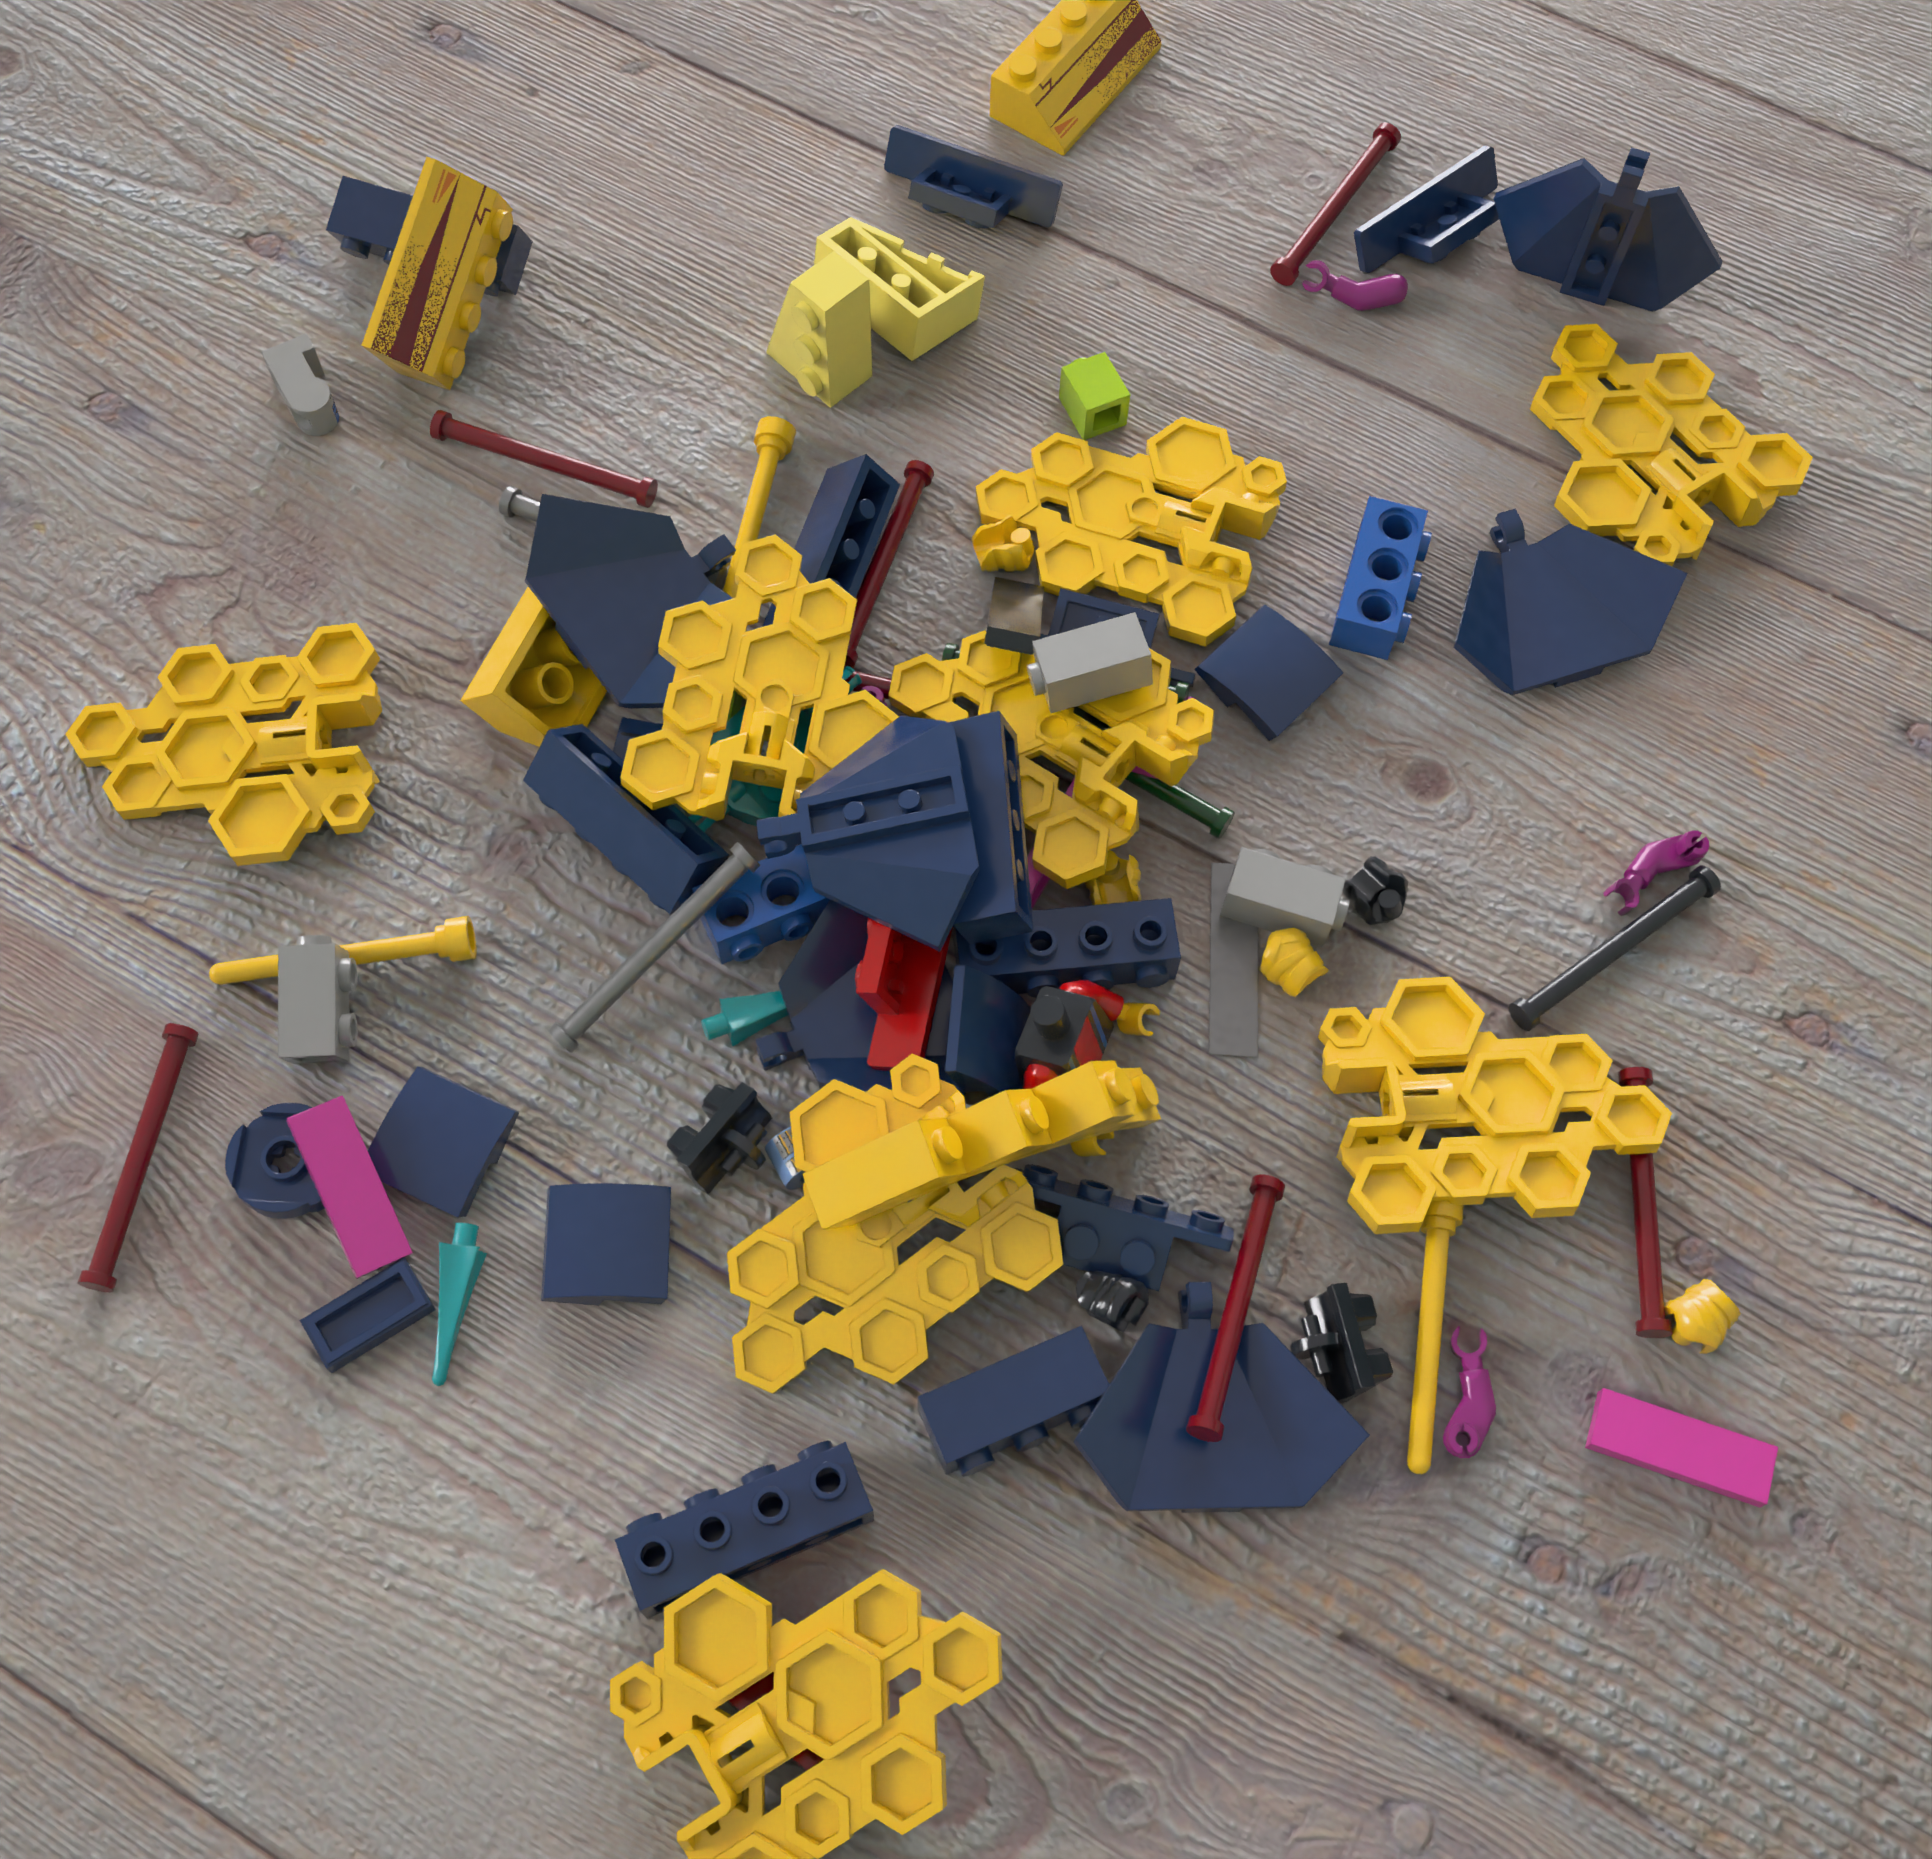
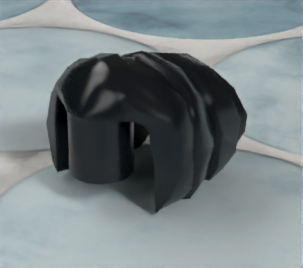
[1342,856,1408,925]
[1076,1271,1149,1333]

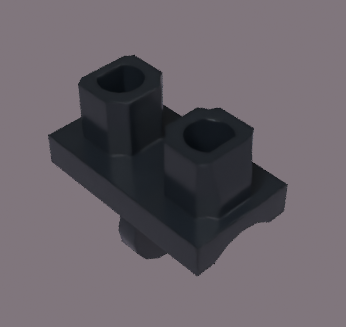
[667,1082,772,1195]
[1290,1283,1393,1403]

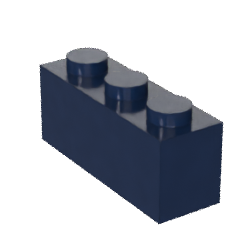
[918,1325,1109,1477]

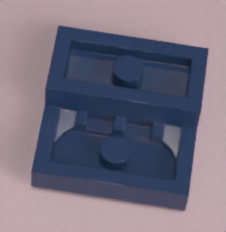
[1194,605,1344,741]
[945,965,1031,1097]
[368,1066,519,1218]
[541,1183,671,1306]

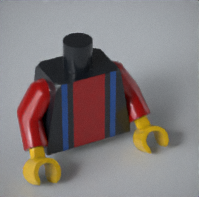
[1015,980,1160,1157]

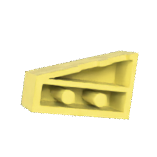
[814,217,985,361]
[766,250,872,408]

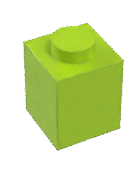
[1059,352,1131,440]

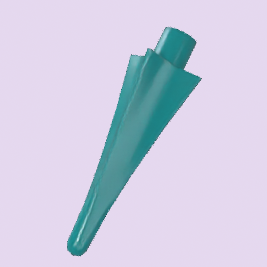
[701,991,788,1047]
[432,1223,487,1386]

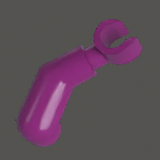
[1302,260,1408,311]
[1603,830,1709,916]
[1443,1326,1496,1458]

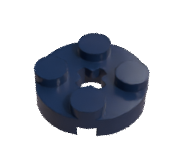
[225,1103,325,1219]

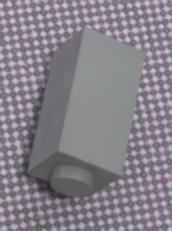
[1027,612,1153,713]
[1220,847,1350,947]
[278,935,358,1064]

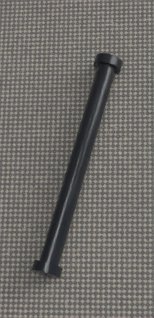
[1508,865,1721,1031]

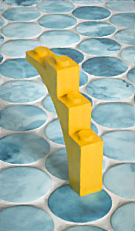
[802,1060,1161,1230]

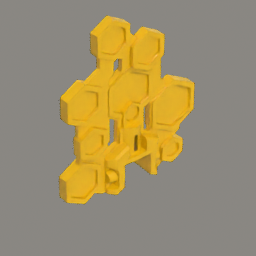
[1530,324,1813,566]
[976,417,1287,647]
[620,534,899,821]
[65,623,382,866]
[889,630,1214,889]
[1318,977,1672,1234]
[727,1054,1063,1394]
[610,1569,1003,1859]

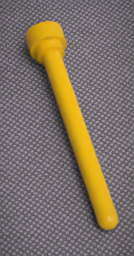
[723,416,796,599]
[209,916,477,985]
[1407,1200,1464,1474]

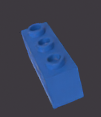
[1329,496,1432,660]
[692,844,830,965]

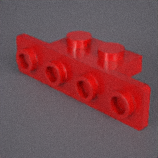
[855,918,953,1071]

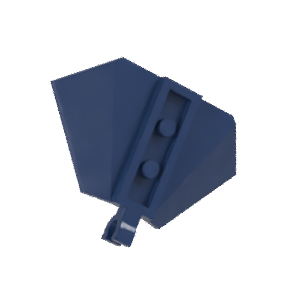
[1493,147,1723,312]
[525,494,736,709]
[1453,508,1688,695]
[756,716,980,952]
[755,900,967,1098]
[1073,1282,1370,1513]

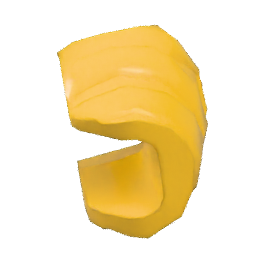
[971,516,1035,572]
[1085,850,1141,905]
[1259,927,1329,997]
[1664,1279,1741,1354]

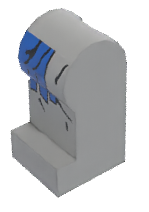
[261,333,339,436]

